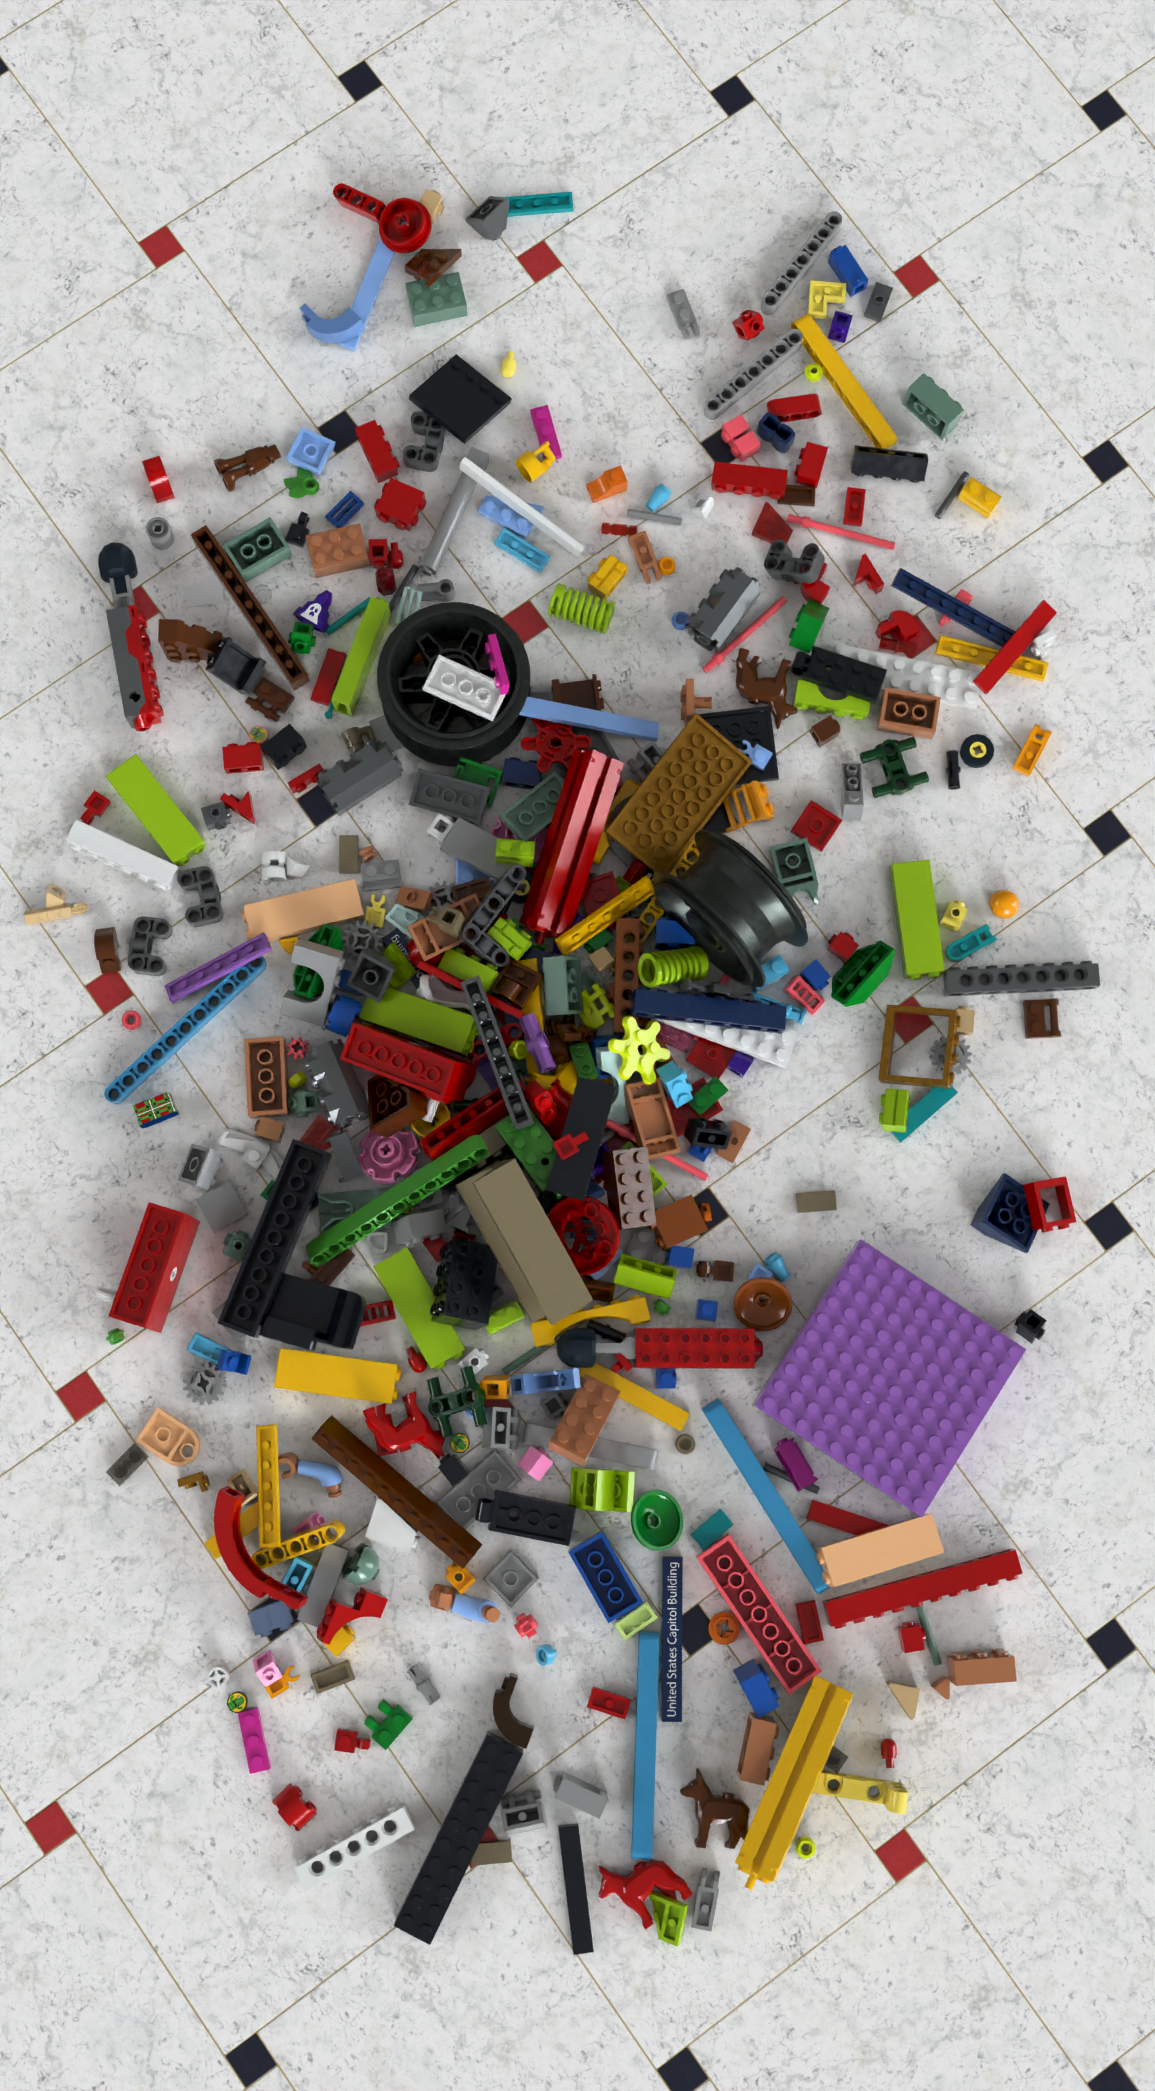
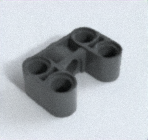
[403,411,446,472]
[764,539,825,584]
[177,866,223,927]
[128,916,173,976]

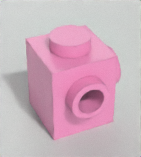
[517,1446,553,1482]

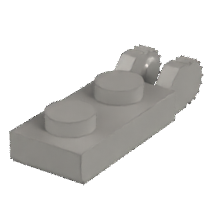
[666,289,700,340]
[691,1868,720,1931]

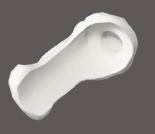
[415,974,471,1011]

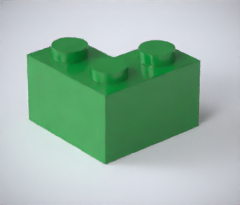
[788,599,829,654]

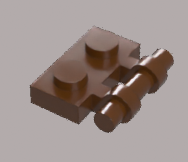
[245,677,295,723]

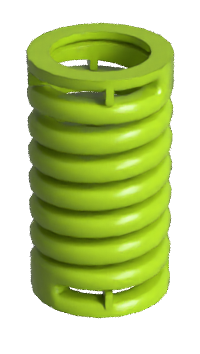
[548,583,616,634]
[638,946,709,988]

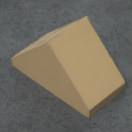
[227,1469,258,1507]
[886,1681,920,1720]

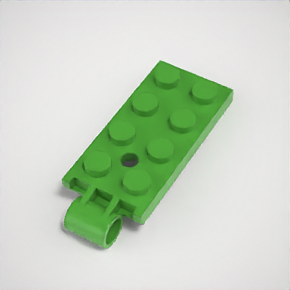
[495,1107,563,1199]

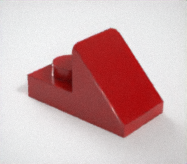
[853,553,884,594]
[220,791,256,824]

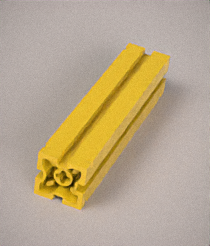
[735,1675,854,1890]

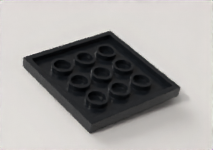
[409,354,512,444]
[698,706,779,785]

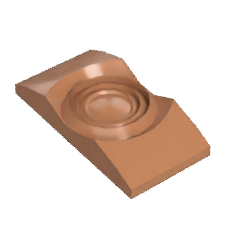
[407,893,492,961]
[624,1078,681,1160]

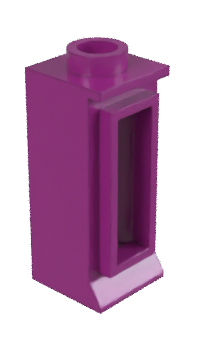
[774,1437,818,1492]

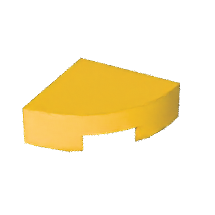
[279,936,299,955]

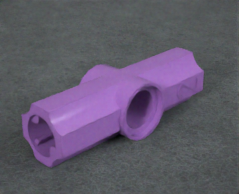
[519,1013,556,1073]

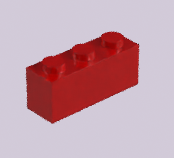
[355,420,400,483]

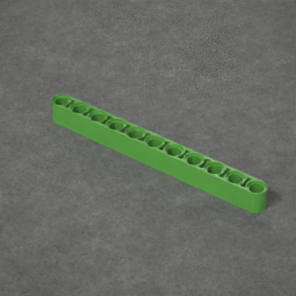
[306,1135,489,1266]

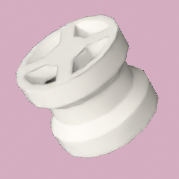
[207,1665,230,1688]

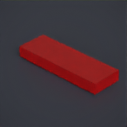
[310,648,347,706]

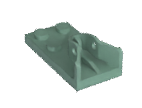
[499,771,564,842]
[317,1187,398,1233]

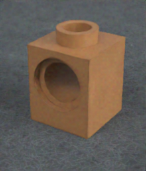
[254,1116,286,1143]

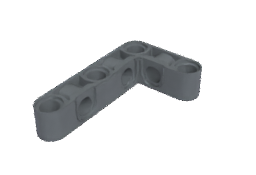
[459,864,526,967]

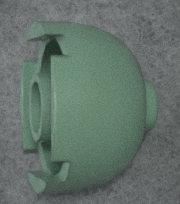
[342,1543,380,1585]

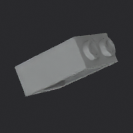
[553,1771,608,1819]

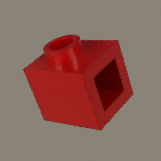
[827,931,859,963]
[898,1621,926,1653]

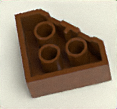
[158,619,224,663]
[367,1074,428,1138]

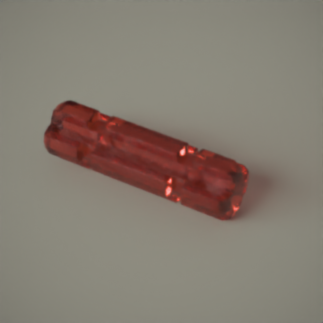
[601,523,637,536]

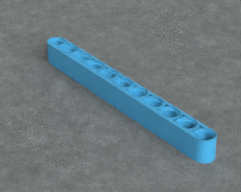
[104,956,267,1105]
[701,1398,830,1595]
[631,1631,659,1860]

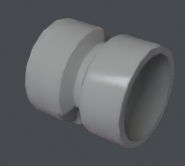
[146,517,174,550]

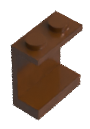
[551,674,604,711]

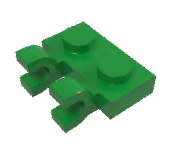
[364,1699,413,1750]

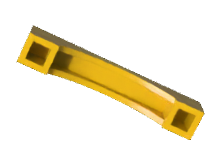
[531,1295,651,1348]

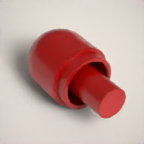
[388,542,404,569]
[406,1346,427,1373]
[880,1738,897,1768]

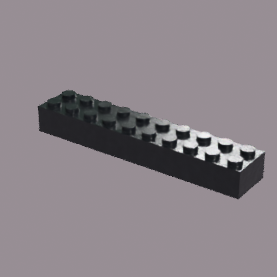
[217,1139,332,1338]
[393,1731,524,1945]

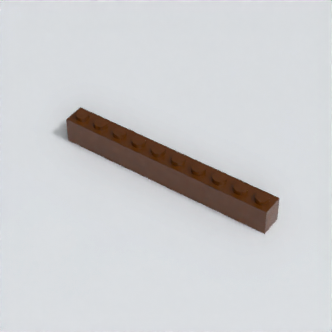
[191,525,310,691]
[311,1415,483,1569]

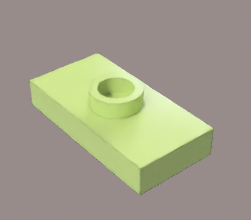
[613,1600,658,1641]

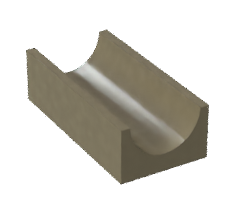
[455,1158,593,1325]

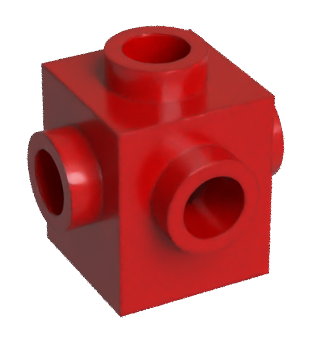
[732,310,765,341]

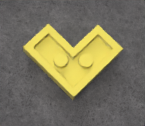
[808,280,846,319]

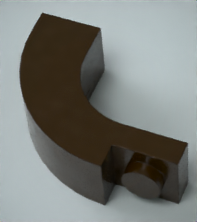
[493,1673,534,1749]

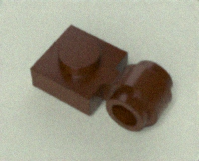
[555,1024,594,1043]
[696,1260,734,1282]

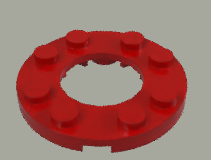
[548,1196,620,1275]

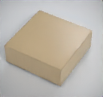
[588,947,615,973]

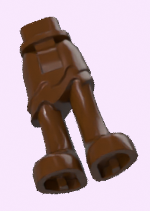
[214,444,281,492]

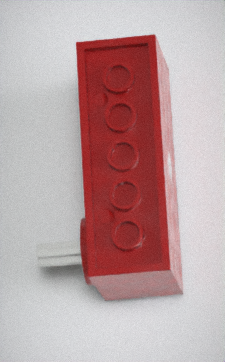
[340,1022,475,1123]
[96,1202,200,1333]

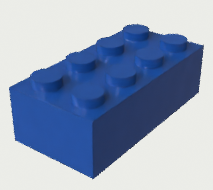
[568,1530,643,1623]

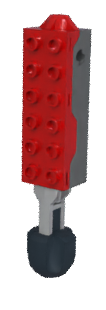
[98,542,164,732]
[556,1328,763,1369]

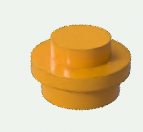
[657,557,676,575]

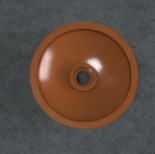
[733,1277,792,1331]

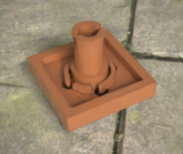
[681,679,712,726]

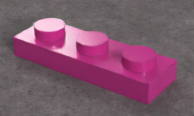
[530,405,562,459]
[485,634,509,695]
[238,1707,271,1774]

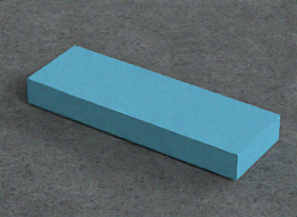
[494,528,550,573]

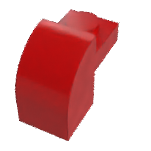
[800,563,830,604]
[875,610,921,644]

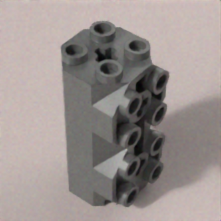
[686,567,761,653]
[317,739,403,816]
[302,1039,369,1129]

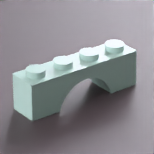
[596,1046,630,1125]

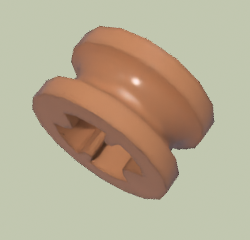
[359,846,378,863]

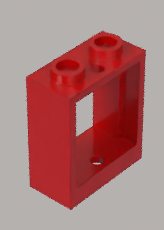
[1023,1176,1076,1233]

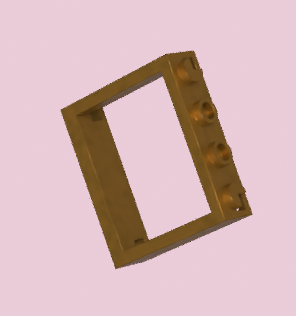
[878,1004,961,1089]

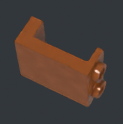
[648,1194,708,1251]

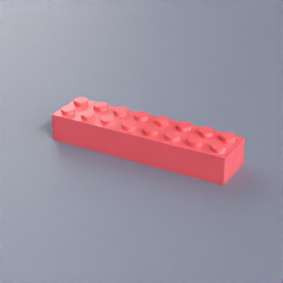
[695,1533,822,1695]

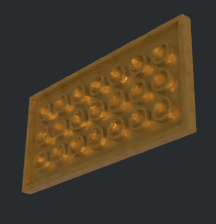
[604,713,753,873]

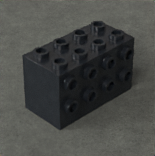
[430,1238,498,1331]

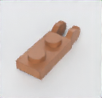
[628,531,661,584]

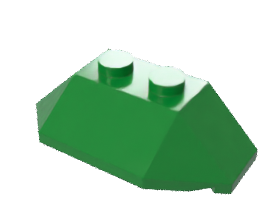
[293,924,344,999]
[831,940,895,1007]

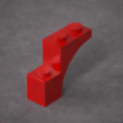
[317,1587,388,1645]

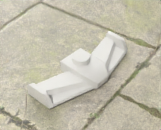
[217,1128,284,1179]

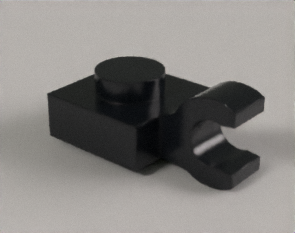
[285,511,310,548]

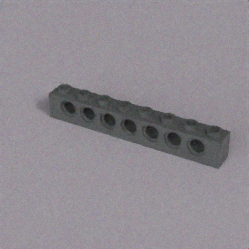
[943,961,1100,997]
[460,976,535,1131]

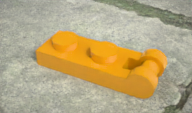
[1012,724,1052,777]

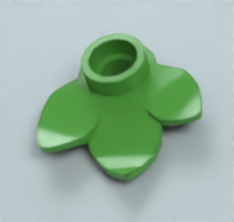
[283,467,319,498]

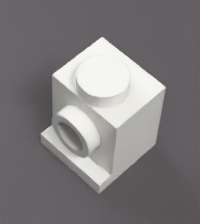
[426,814,455,845]
[458,1348,489,1376]

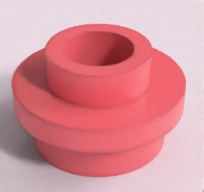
[122,1010,141,1030]

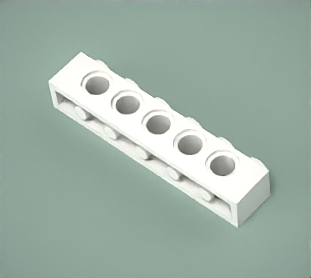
[294,1803,416,1891]

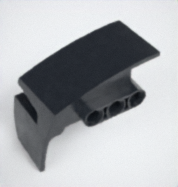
[259,1273,366,1351]

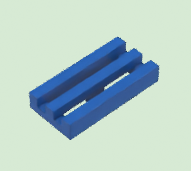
[325,491,364,528]

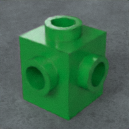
[288,622,316,654]

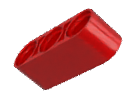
[767,394,822,423]

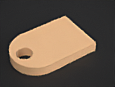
[136,1407,200,1466]

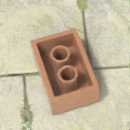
[305,524,370,578]
[876,687,941,739]
[947,1648,1017,1686]
[737,1712,779,1786]

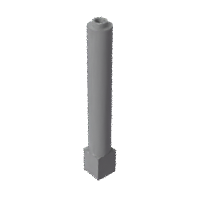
[419,447,489,576]

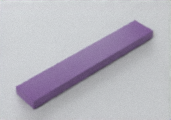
[165,932,272,1003]

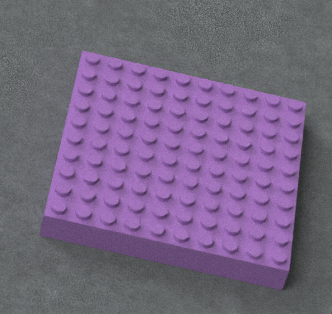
[752,1239,1026,1517]

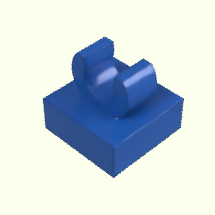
[687,1145,712,1162]

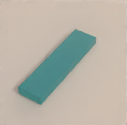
[502,192,573,217]
[891,1085,958,1143]

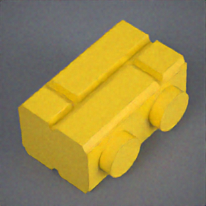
[958,477,1002,519]
[587,555,628,599]

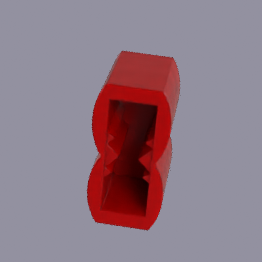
[523,1080,559,1126]

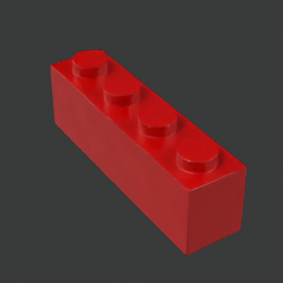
[711,462,788,499]

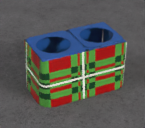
[133,1092,180,1128]

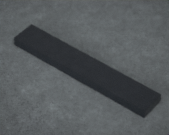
[558,1824,594,1955]

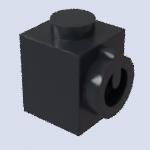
[1014,1309,1047,1344]

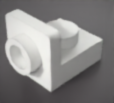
[1030,628,1057,660]

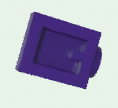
[828,311,853,343]

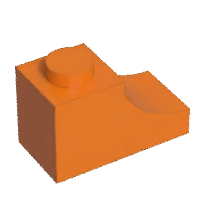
[586,465,628,503]

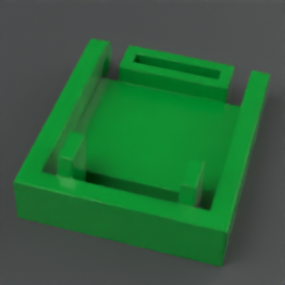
[453,757,503,807]

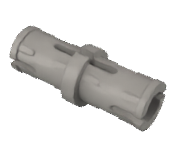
[407,1664,440,1705]

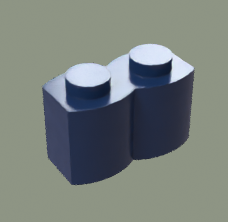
[757,412,796,453]

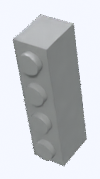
[296,1543,351,1628]

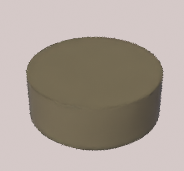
[675,1434,695,1454]

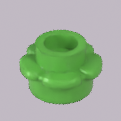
[653,1298,671,1316]
[106,1328,125,1345]

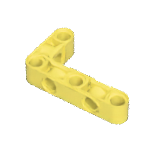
[813,1770,909,1814]

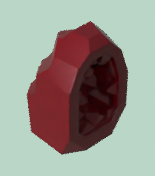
[375,567,397,596]

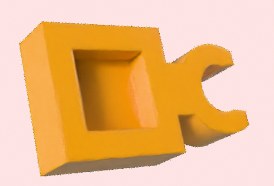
[263,1665,300,1699]

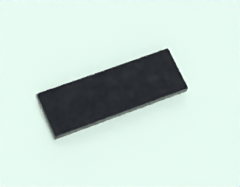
[546,1077,616,1202]

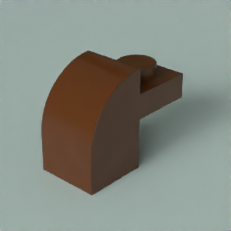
[94,927,121,973]

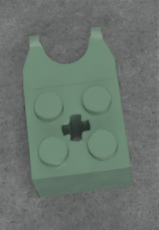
[769,838,819,905]

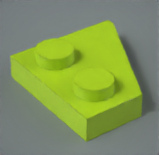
[649,1891,688,1946]

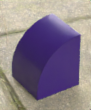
[726,1051,754,1078]

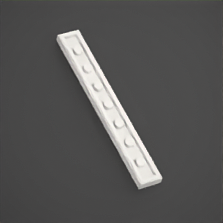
[459,457,584,558]

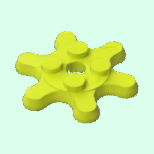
[608,1016,670,1085]

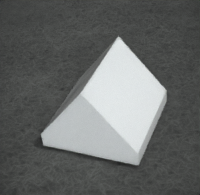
[691,496,714,520]
[286,857,310,878]

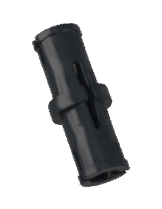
[946,750,961,790]
[586,1319,626,1343]

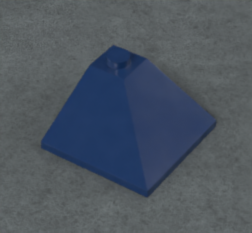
[970,1173,1050,1253]

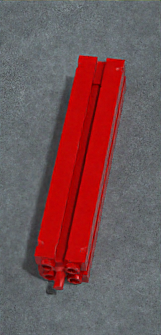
[519,749,624,946]

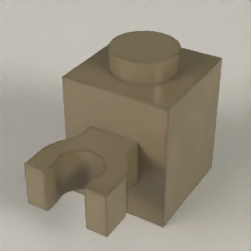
[427,906,466,938]

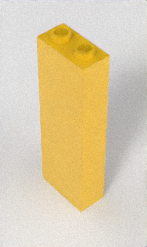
[274,1348,401,1404]

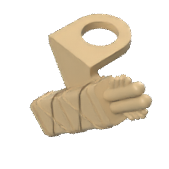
[24,884,89,926]

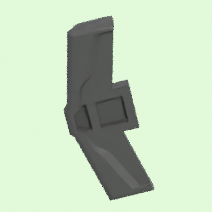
[679,978,754,1002]

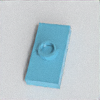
[187,1332,231,1365]

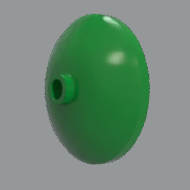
[631,1490,683,1551]

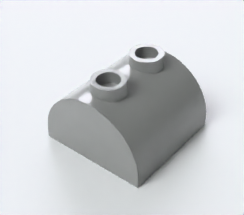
[178,1144,223,1191]

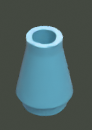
[645,483,671,512]
[764,1252,791,1282]

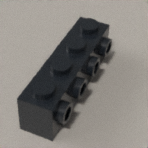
[851,445,928,483]

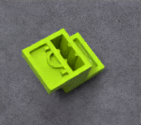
[570,1467,635,1513]

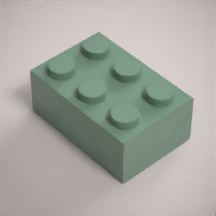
[405,272,468,327]
[902,373,964,440]
[222,517,292,583]
[542,956,584,1016]

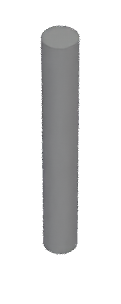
[627,509,682,526]

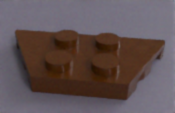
[405,249,462,287]

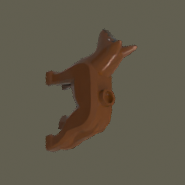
[736,648,798,729]
[680,1768,751,1849]

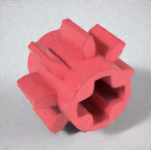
[286,1036,310,1061]
[514,1613,539,1639]

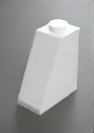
[365,1497,420,1552]

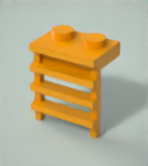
[723,780,775,833]

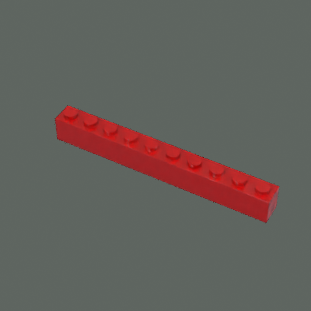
[822,1549,1023,1629]

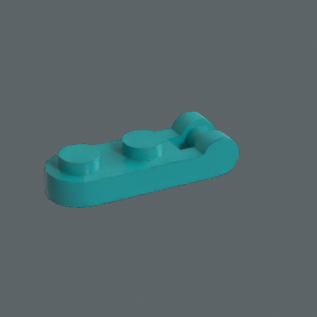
[945,924,997,962]

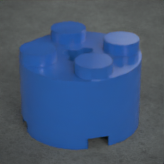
[324,993,363,1037]

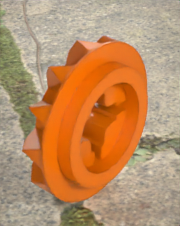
[708,1612,740,1645]

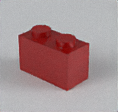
[794,442,828,488]
[222,742,264,774]

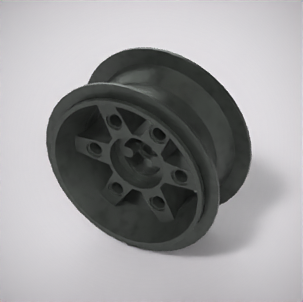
[377,602,531,767]
[653,829,808,987]

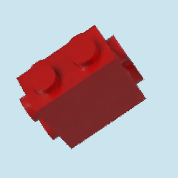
[374,478,427,531]

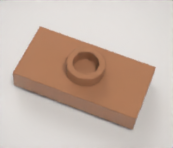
[395,886,433,912]
[716,1120,751,1163]

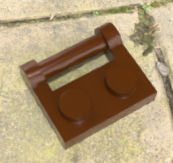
[1023,998,1061,1039]

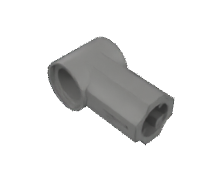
[418,579,455,602]

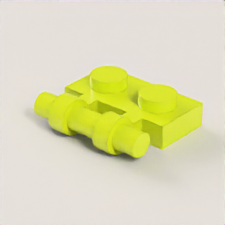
[579,983,614,1029]

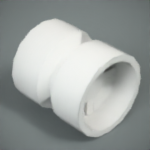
[261,851,286,883]

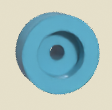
[536,1644,557,1666]

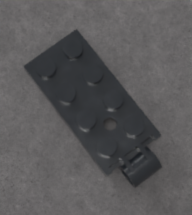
[791,646,887,704]
[475,1490,576,1546]

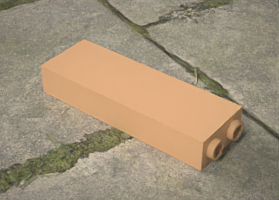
[241,879,365,942]
[816,1513,944,1588]

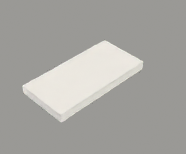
[422,655,506,721]

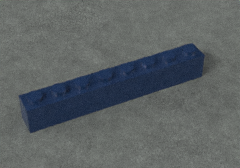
[630,987,786,1034]

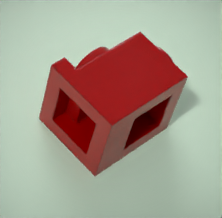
[368,539,388,569]

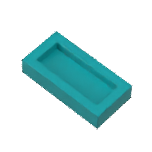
[690,1509,734,1550]

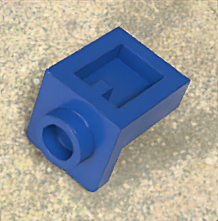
[217,1349,251,1375]

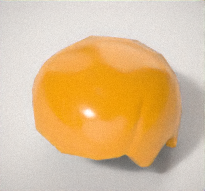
[988,890,1019,919]

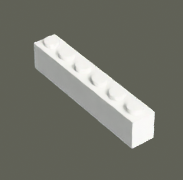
[65,820,181,891]

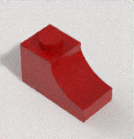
[142,456,175,503]

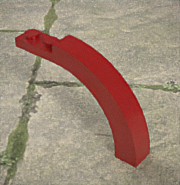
[214,1486,308,1610]

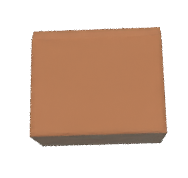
[931,1676,950,1699]

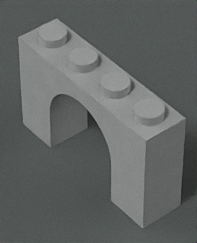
[279,938,345,1027]

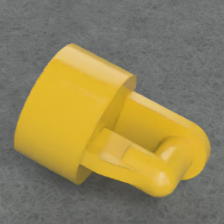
[515,441,556,483]

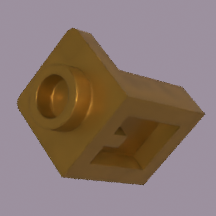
[177,1471,210,1493]

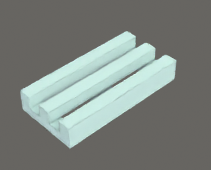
[395,586,423,624]

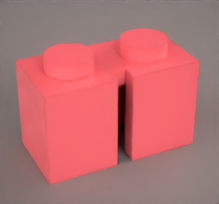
[721,414,761,462]

